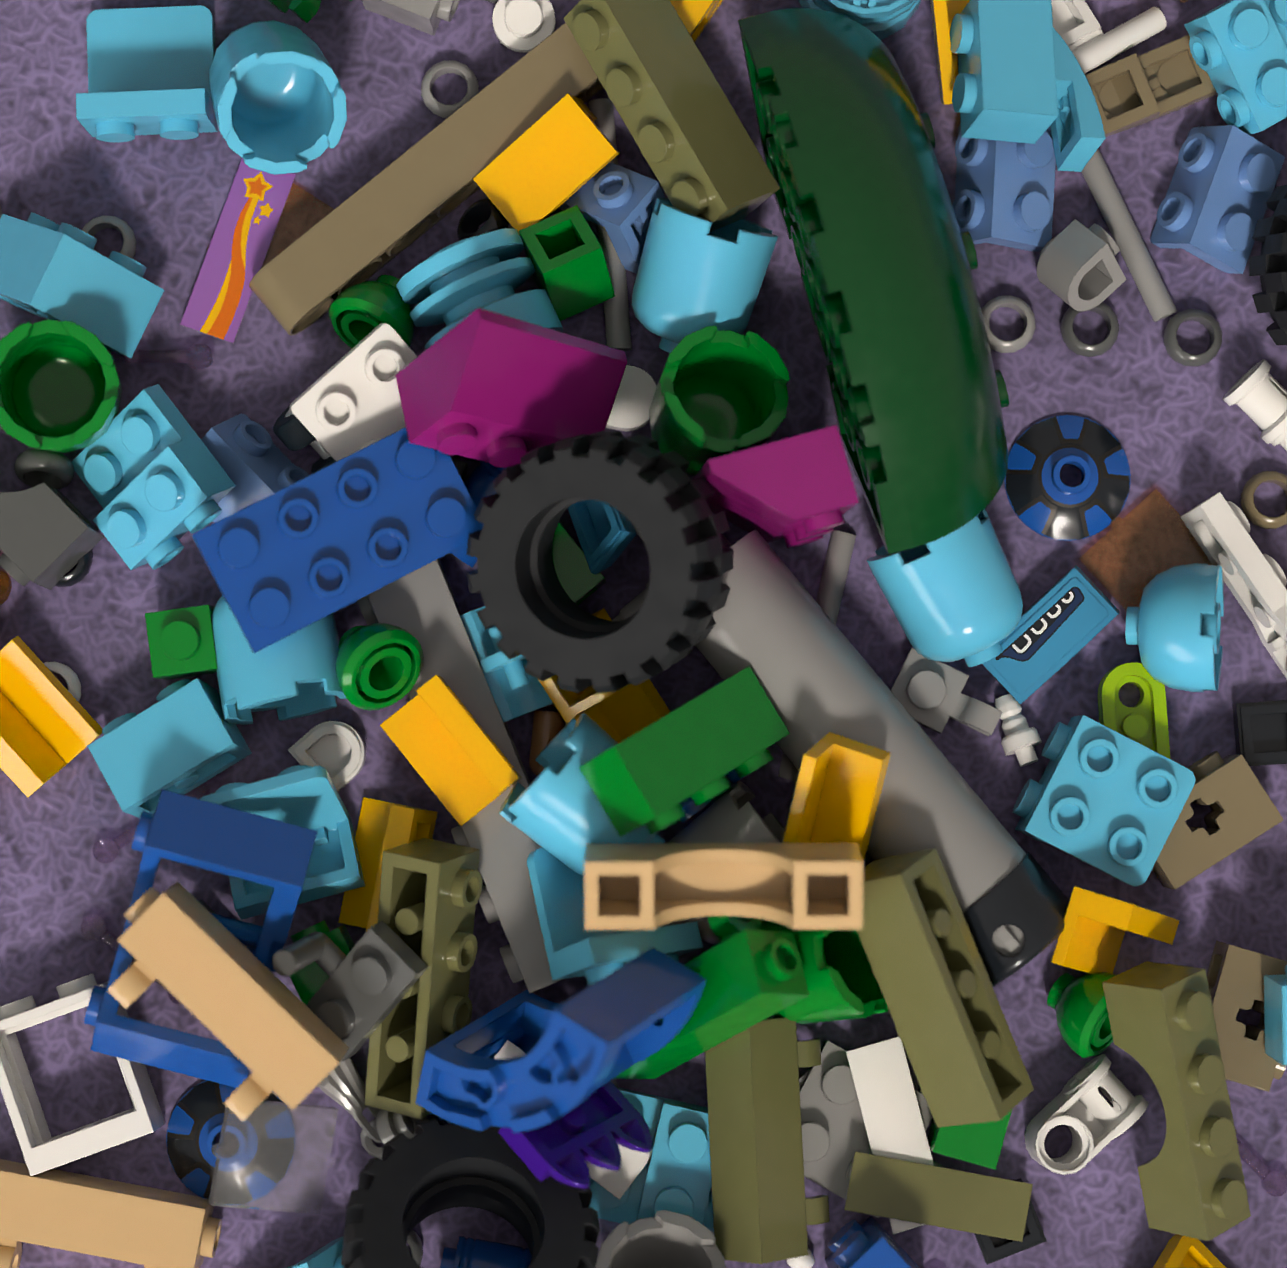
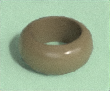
[1241,471,1287,529]

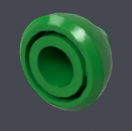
[329,275,415,348]
[336,623,424,710]
[1047,972,1116,1058]

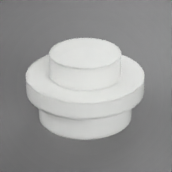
[492,0,555,53]

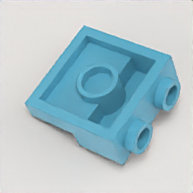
[1184,0,1287,135]
[72,384,236,570]
[589,1087,714,1232]

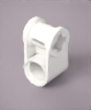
[1024,1054,1149,1175]

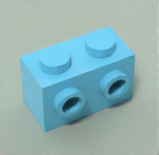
[950,0,1058,144]
[87,678,252,818]

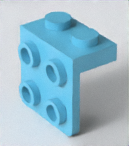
[76,5,218,142]
[1013,715,1195,886]
[200,765,365,920]
[527,847,703,985]

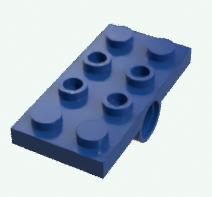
[191,427,484,653]

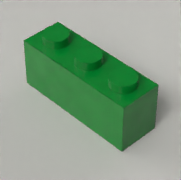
[579,666,790,837]

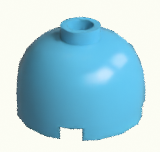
[1125,563,1224,692]

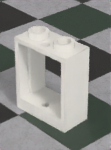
[0,973,166,1176]

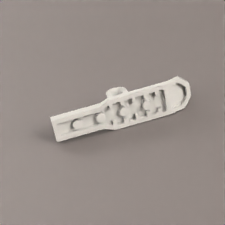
[1180,492,1287,679]

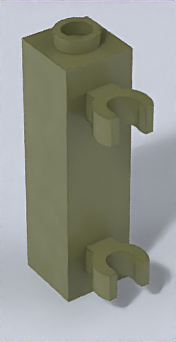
[705,1016,830,1264]

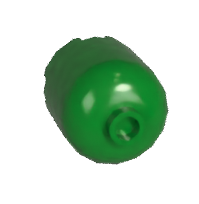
[0,320,122,453]
[649,326,790,476]
[759,919,889,1024]

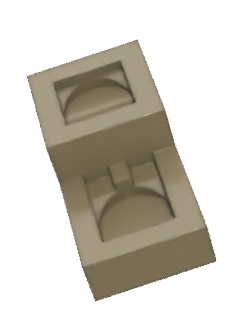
[1085,35,1217,137]

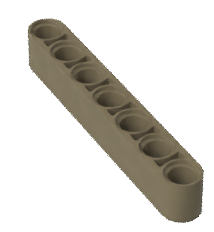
[249,23,604,336]

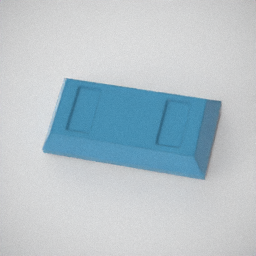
[568,499,637,574]

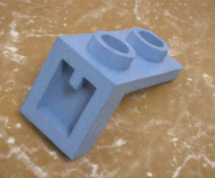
[559,162,665,274]

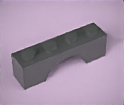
[0,483,105,590]

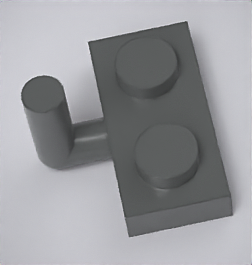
[272,920,428,1062]

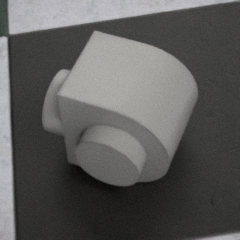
[1037,219,1127,311]

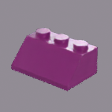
[395,307,627,467]
[692,425,859,549]

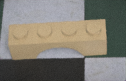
[584,843,863,930]

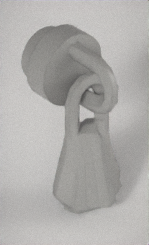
[317,1058,428,1160]

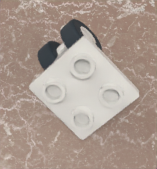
[273,323,417,474]

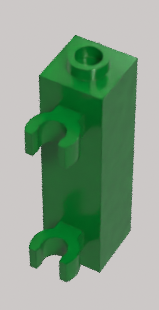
[613,916,810,1079]

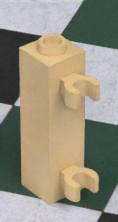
[107,882,349,1122]
[0,1159,222,1268]

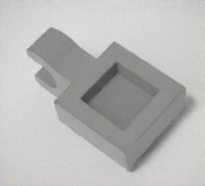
[891,648,1003,736]

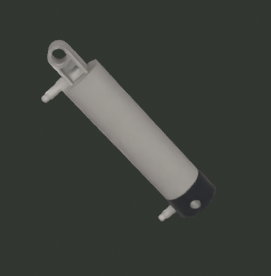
[612,522,1070,987]

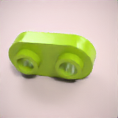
[1097,662,1170,759]

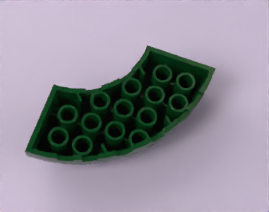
[738,8,1009,555]

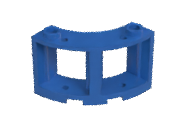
[84,789,317,1088]
[415,947,706,1133]

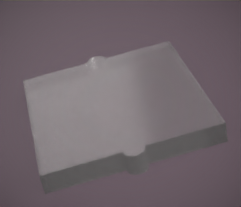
[209,1097,338,1214]

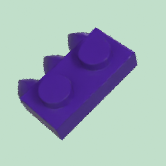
[498,1081,652,1189]

